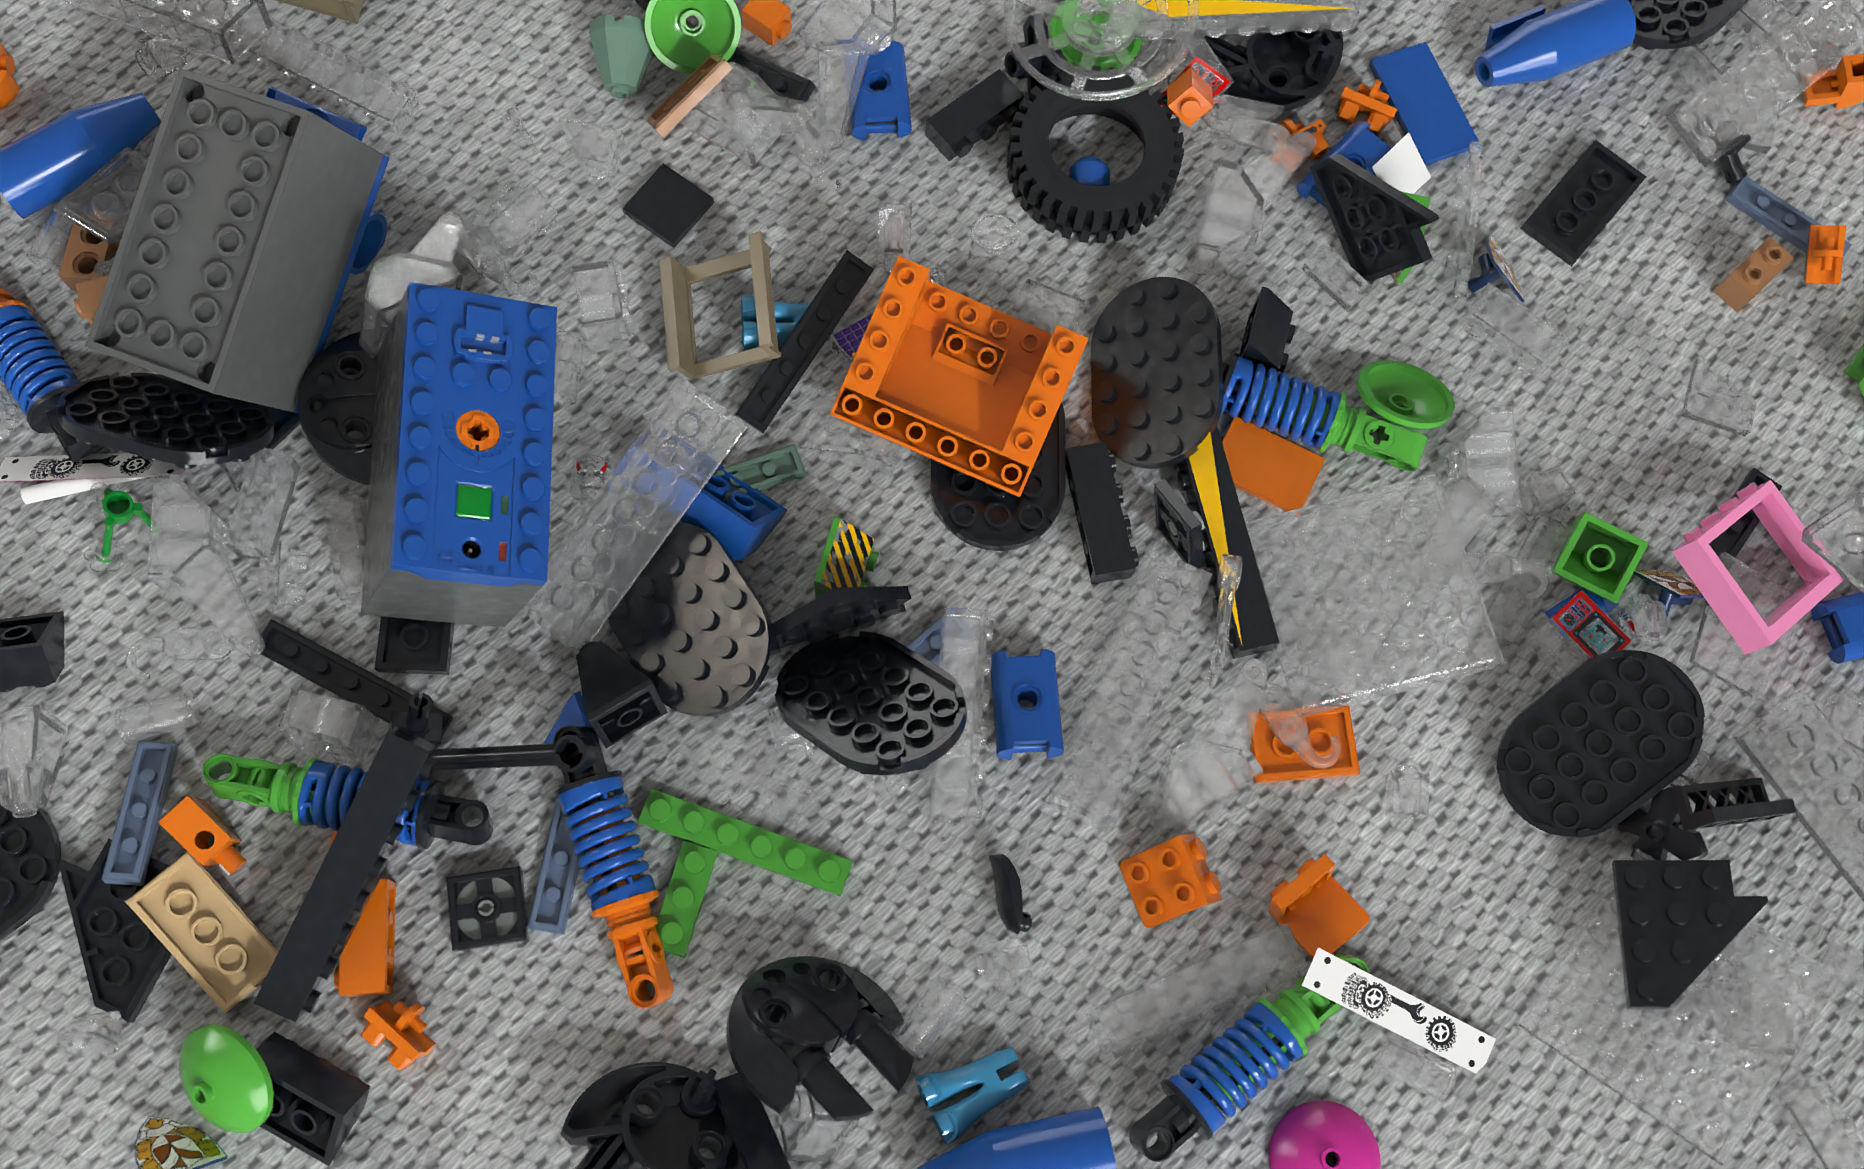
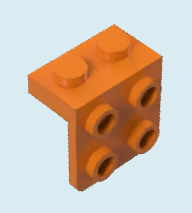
[1120,833,1222,928]
[1268,854,1370,959]

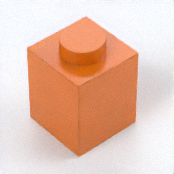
[741,0,792,46]
[1167,67,1214,127]

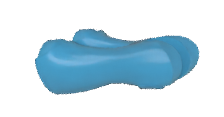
[741,295,834,351]
[915,1047,1030,1145]

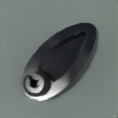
[989,854,1032,935]

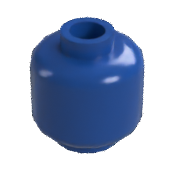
[1069,156,1110,186]

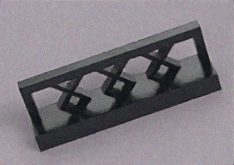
[1671,777,1797,831]

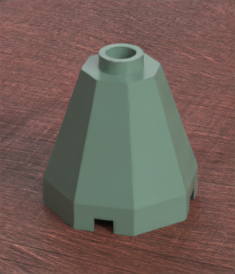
[589,14,654,99]

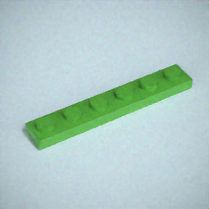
[637,788,853,897]

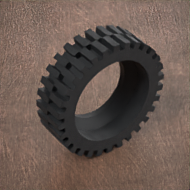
[1007,66,1184,243]

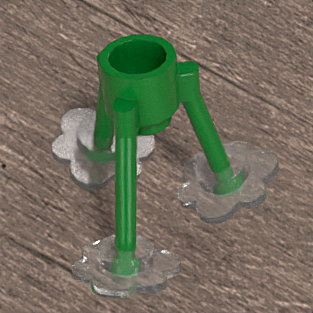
[84,482,176,573]

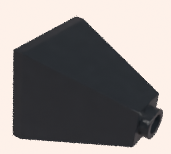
[576,640,668,749]

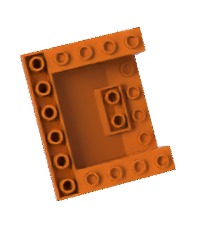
[830,255,1089,497]

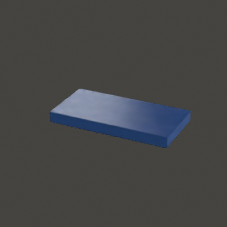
[1369,42,1480,166]

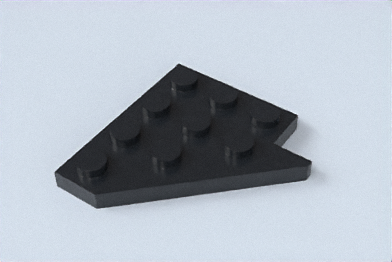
[1309,153,1439,286]
[770,586,912,656]
[59,838,172,1023]
[1612,860,1768,1010]

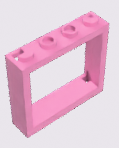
[1672,480,1843,655]

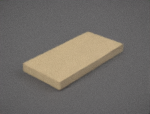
[125,851,279,1014]

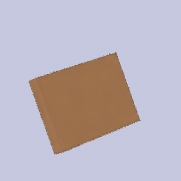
[647,54,733,138]

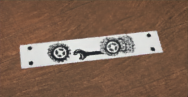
[0,453,185,482]
[1302,948,1496,1074]

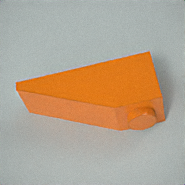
[334,878,396,997]

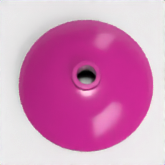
[1269,1101,1381,1169]

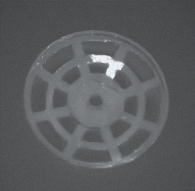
[1004,0,1199,101]

